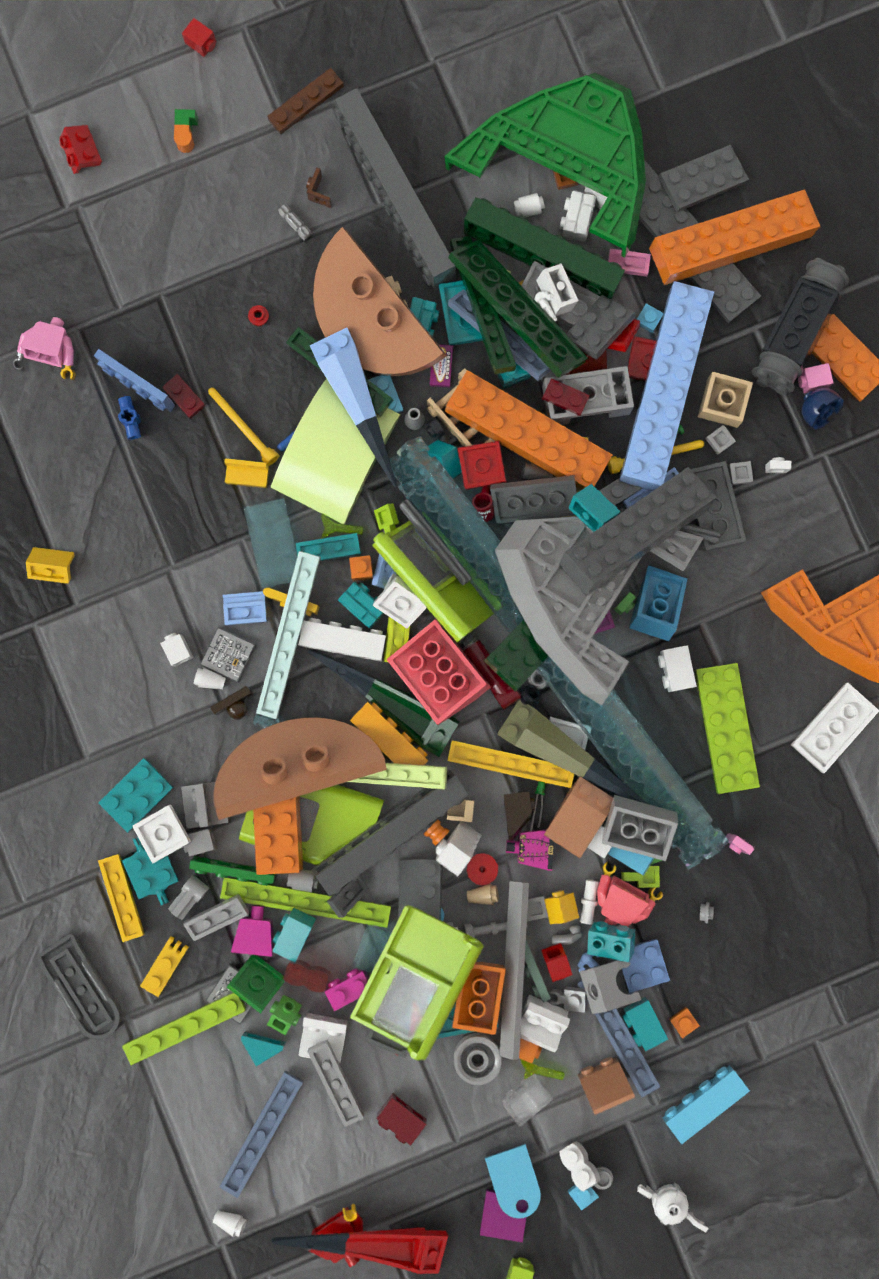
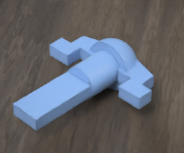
[577,952,599,972]

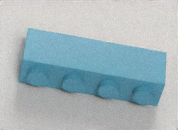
[662,1065,750,1144]

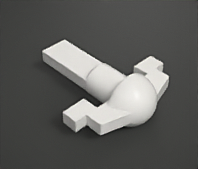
[534,291,557,322]

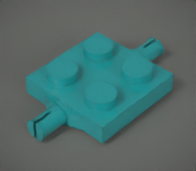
[122,837,179,905]

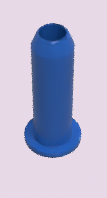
[277,426,297,452]

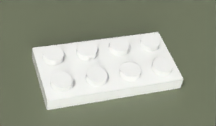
[791,683,879,773]

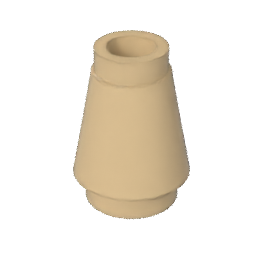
[467,884,499,905]

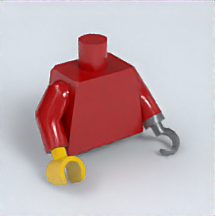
[305,1204,363,1267]

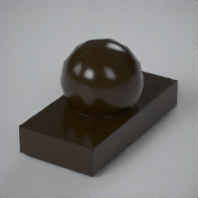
[211,686,253,720]

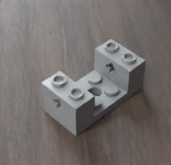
[542,366,634,425]

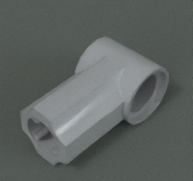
[168,875,210,920]

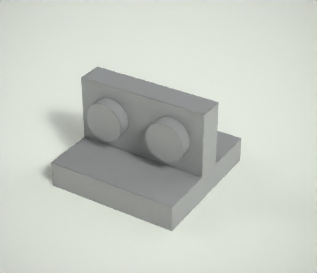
[181,782,230,829]

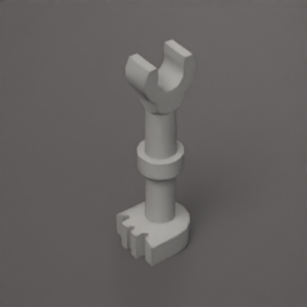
[464,922,528,938]

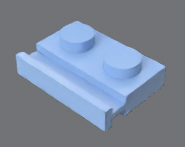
[223,591,267,626]

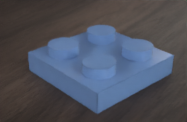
[622,938,670,993]

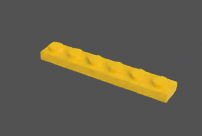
[447,740,574,788]

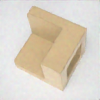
[447,800,474,822]

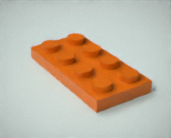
[812,314,879,402]

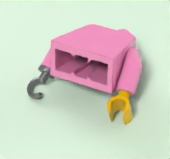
[13,317,76,380]

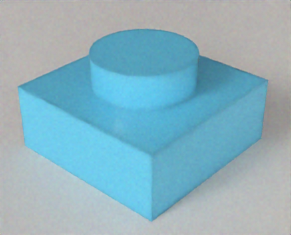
[637,304,664,333]
[568,1185,598,1210]

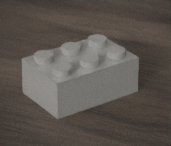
[602,795,678,861]

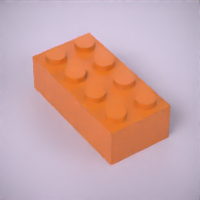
[253,796,303,875]

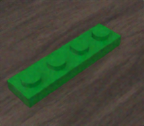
[189,856,277,885]

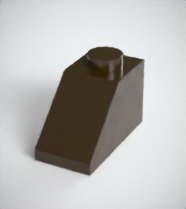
[504,792,535,841]

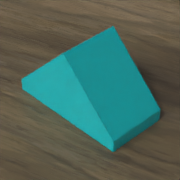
[421,440,462,483]
[241,1032,286,1066]

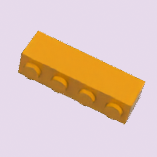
[350,702,428,765]

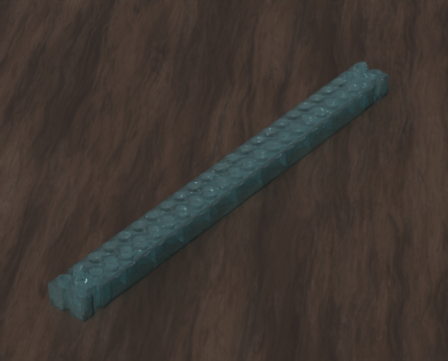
[389,436,729,869]

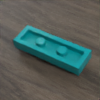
[295,533,361,561]

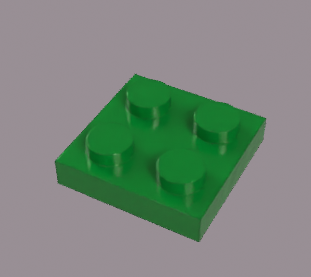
[227,955,287,1014]

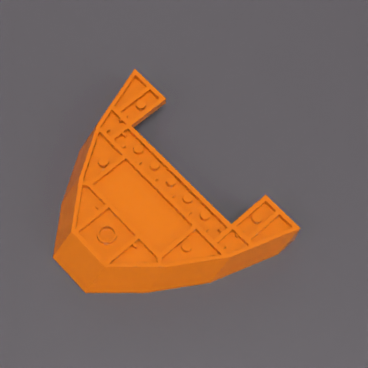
[761,569,879,683]

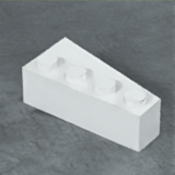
[435,821,482,876]

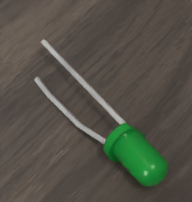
[530,781,546,832]

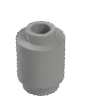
[287,869,319,892]

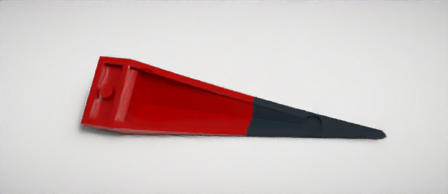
[271,1228,448,1274]

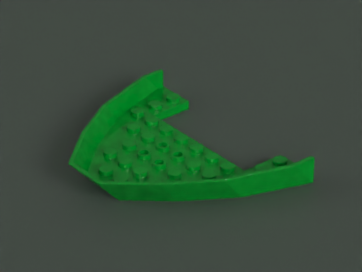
[444,73,646,258]

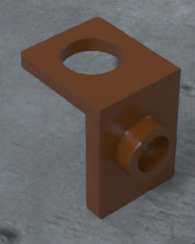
[306,167,332,208]

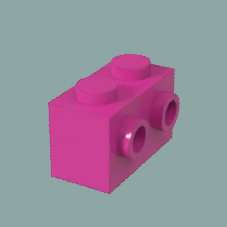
[325,968,369,1011]

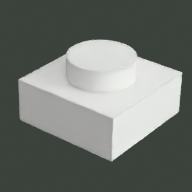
[765,457,791,473]

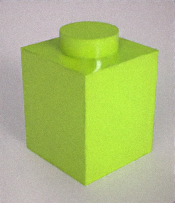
[506,1258,534,1279]

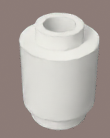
[514,193,545,218]

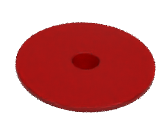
[467,853,498,885]

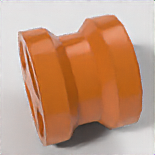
[423,819,449,846]

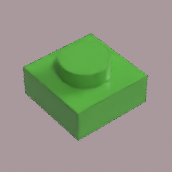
[614,592,636,615]

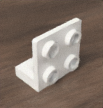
[298,1013,348,1063]

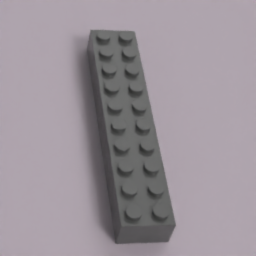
[334,88,456,290]

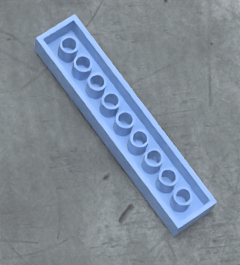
[619,281,714,491]

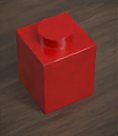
[182,18,216,57]
[541,943,573,982]

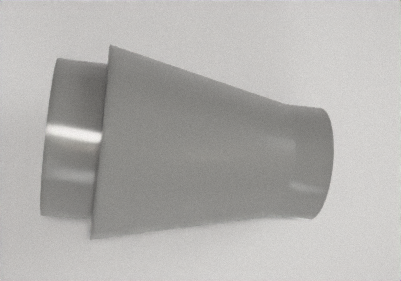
[404,408,425,430]

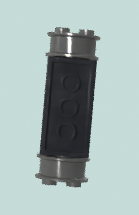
[752,258,849,395]

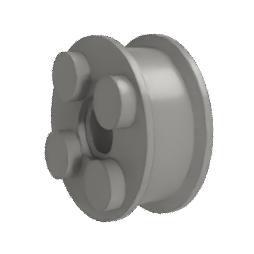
[454,1033,501,1085]

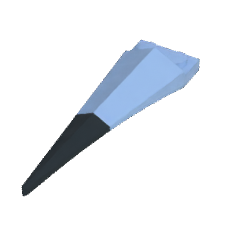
[310,328,397,487]

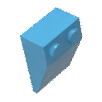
[629,565,687,641]

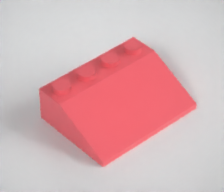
[387,619,491,725]

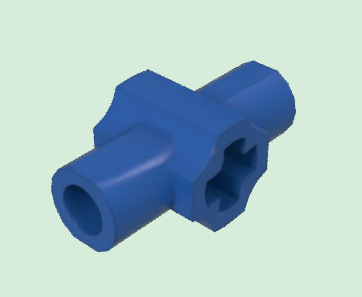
[118,396,141,440]

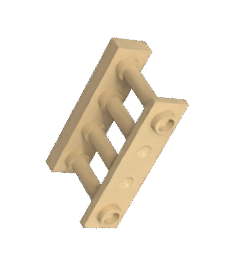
[427,368,494,447]

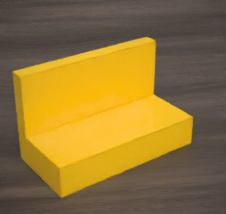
[224,459,269,488]
[26,547,75,584]

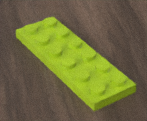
[695,663,760,794]

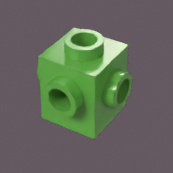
[267,995,302,1035]

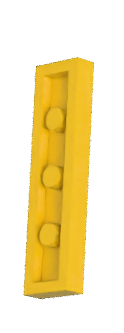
[98,854,145,942]

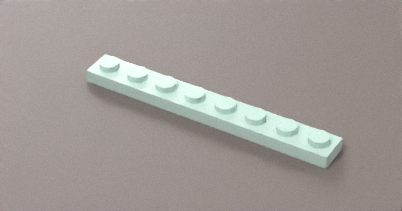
[256,551,320,719]

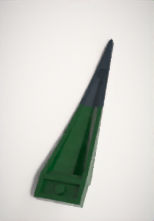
[308,649,460,757]

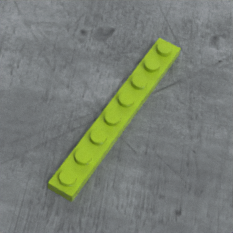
[220,877,391,928]

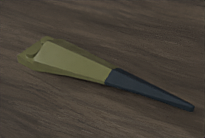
[497,699,648,804]

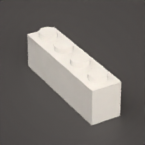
[298,618,386,662]

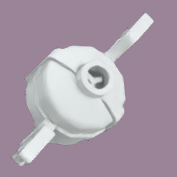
[638,1182,709,1232]

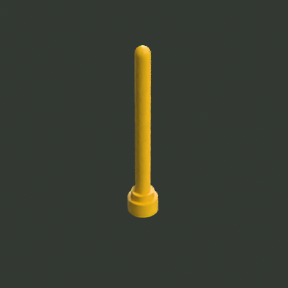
[208,388,280,466]
[607,440,704,474]

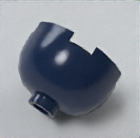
[801,388,844,430]

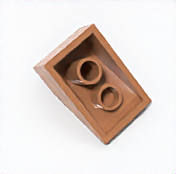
[544,777,613,858]
[577,1057,635,1115]

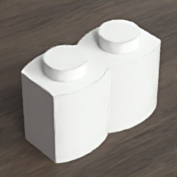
[560,1141,600,1191]

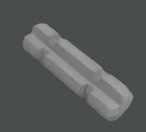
[278,204,312,240]

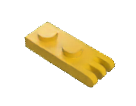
[263,588,320,617]
[140,936,189,997]

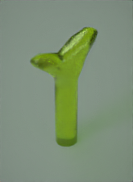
[321,514,363,539]
[520,1059,564,1080]

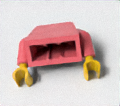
[597,862,663,927]

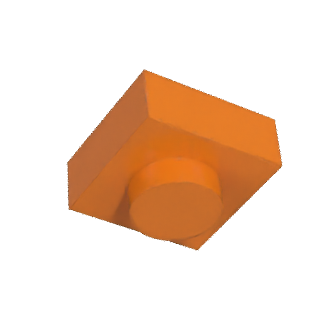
[669,1007,699,1038]

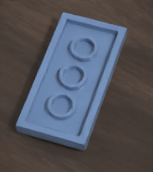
[94,349,175,412]

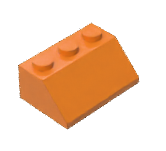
[452,962,506,1035]

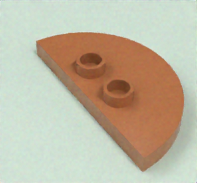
[313,227,447,376]
[214,718,387,820]

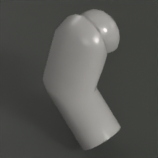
[552,925,582,945]

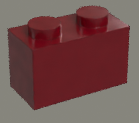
[376,1093,427,1146]

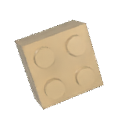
[698,372,753,428]

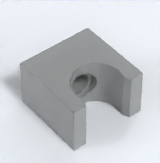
[580,960,641,1014]

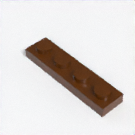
[267,68,344,135]

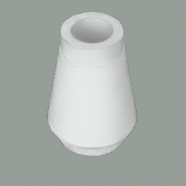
[193,667,226,690]
[213,1210,247,1237]

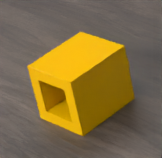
[544,890,579,924]

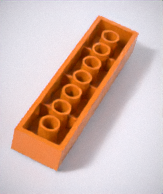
[649,189,820,285]
[445,370,612,491]

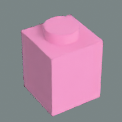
[798,363,833,393]

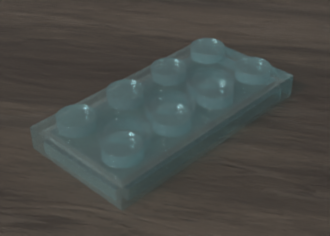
[244,498,298,588]

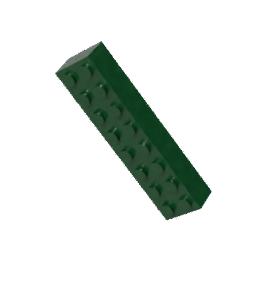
[464,197,625,300]

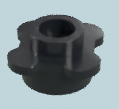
[519,685,540,706]

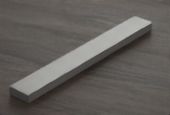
[499,881,529,1060]

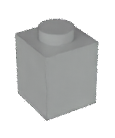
[183,828,217,856]

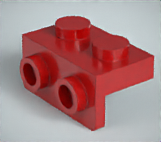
[59,125,102,174]

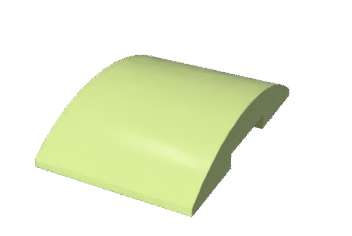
[271,378,400,525]

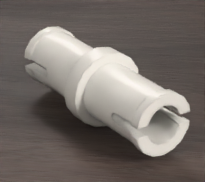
[579,879,599,924]

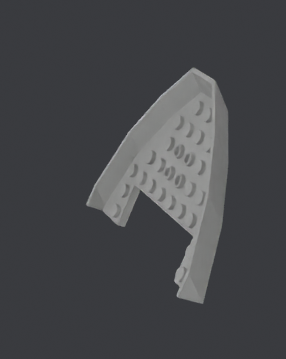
[495,516,703,705]

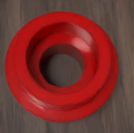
[248,305,269,326]

